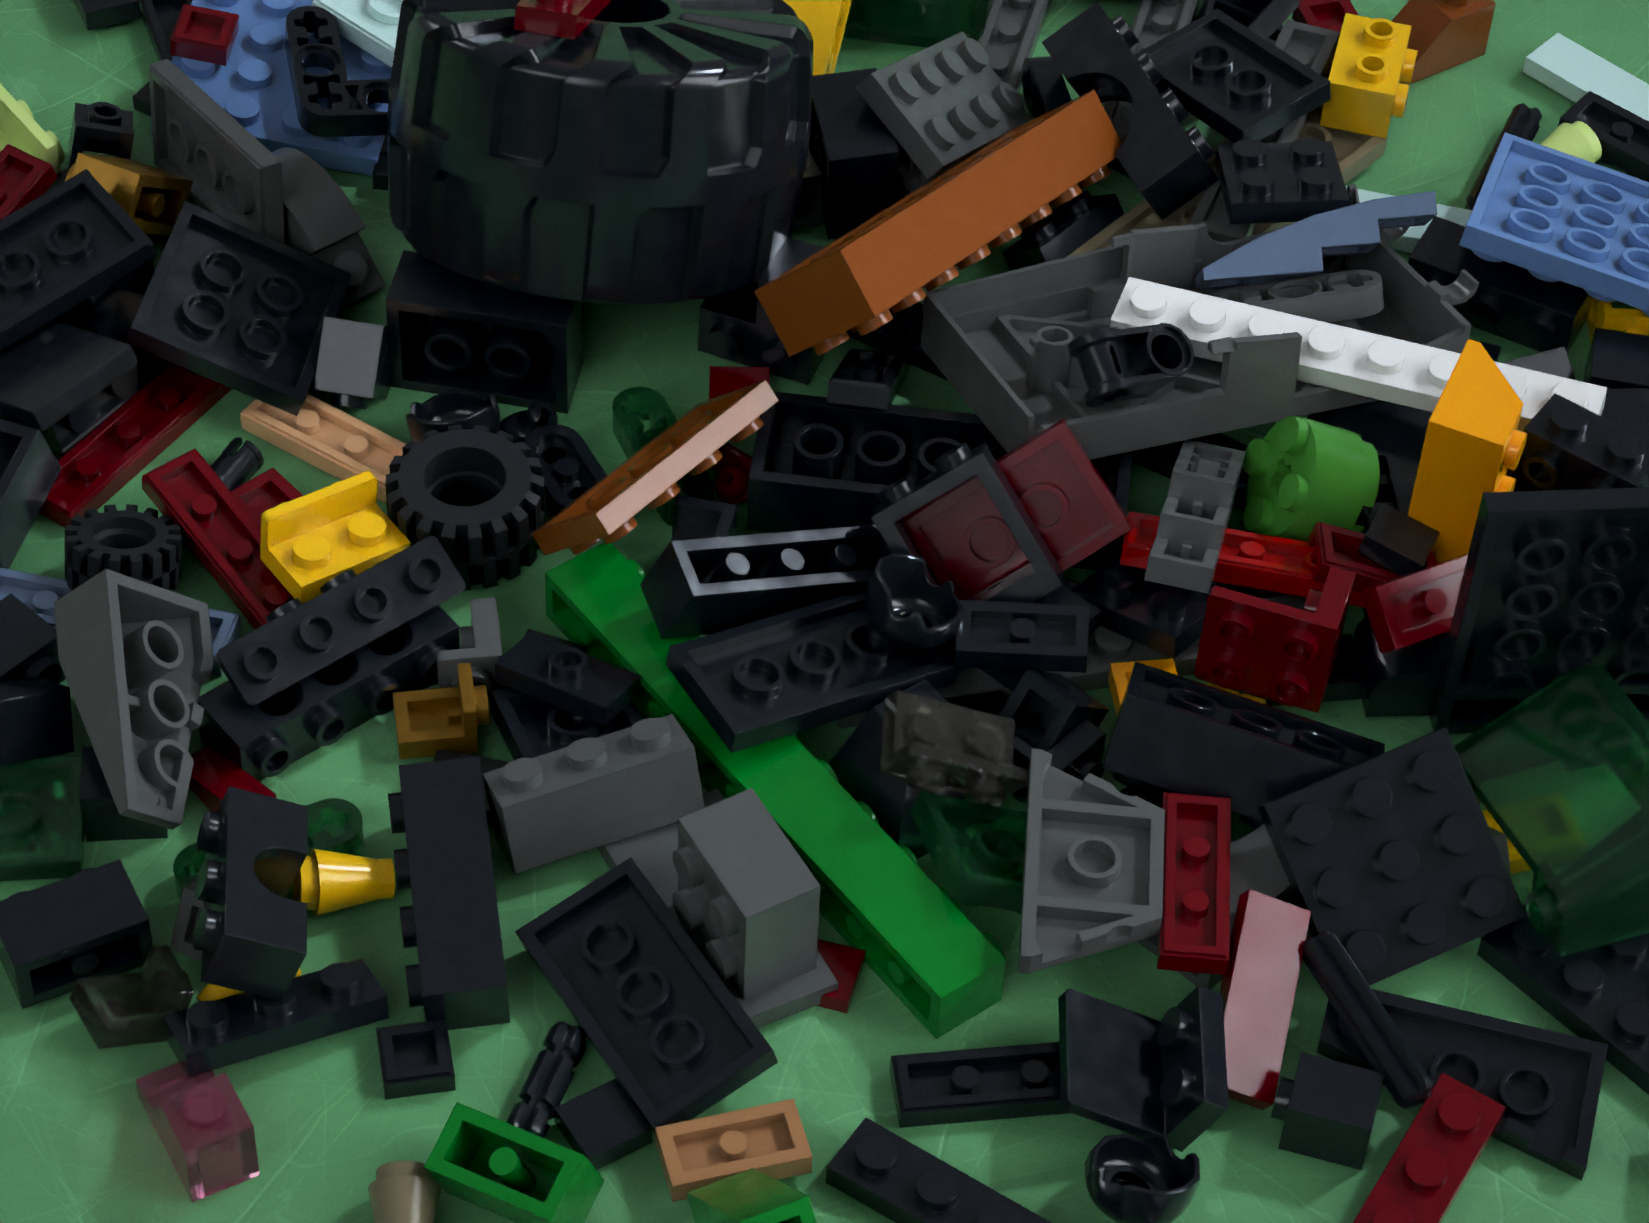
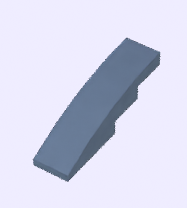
[1194,191,1437,290]

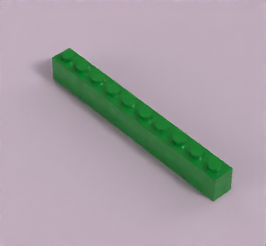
[545,543,1006,1039]

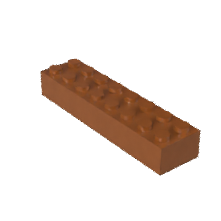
[754,90,1122,357]

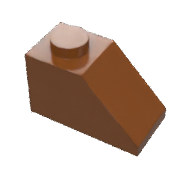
[1392,0,1496,85]

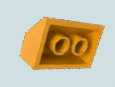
[1407,339,1527,564]

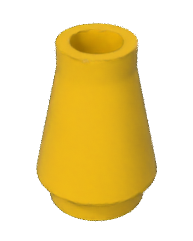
[292,848,395,917]

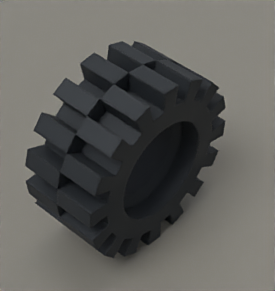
[64,504,182,590]

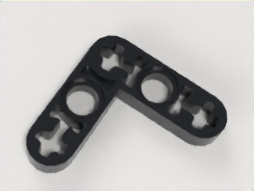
[284,6,391,137]

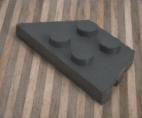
[1018,748,1165,973]

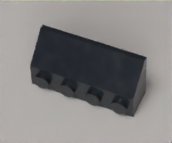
[1102,661,1385,829]

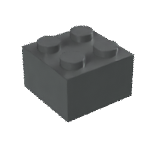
[672,788,820,1000]

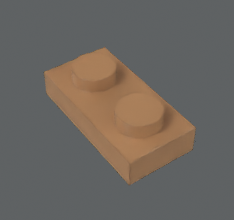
[655,1098,813,1202]

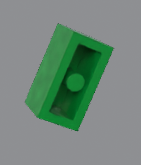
[424,1102,604,1223]

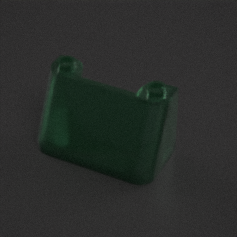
[1454,665,1649,957]

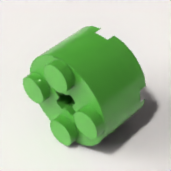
[1243,415,1380,542]

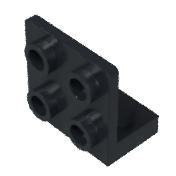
[1058,985,1229,1152]

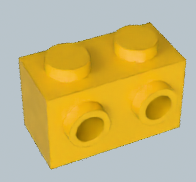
[1320,13,1418,139]

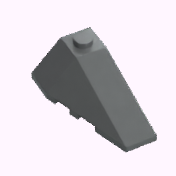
[54,569,214,830]

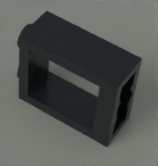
[871,442,1063,649]

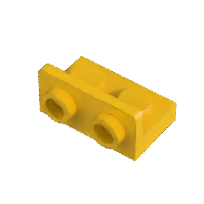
[260,471,411,604]

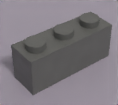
[482,714,705,874]

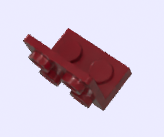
[1194,566,1356,713]

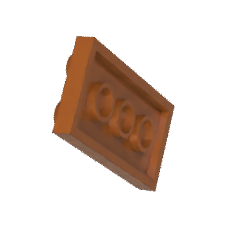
[531,380,779,555]

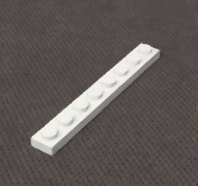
[1110,277,1607,432]

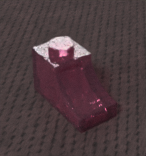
[136,1062,260,1203]

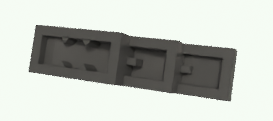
[1144,440,1246,594]

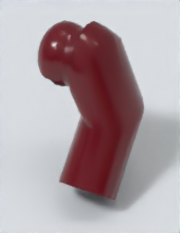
[711,442,752,505]

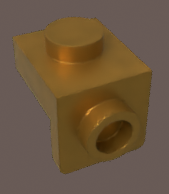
[393,662,490,760]

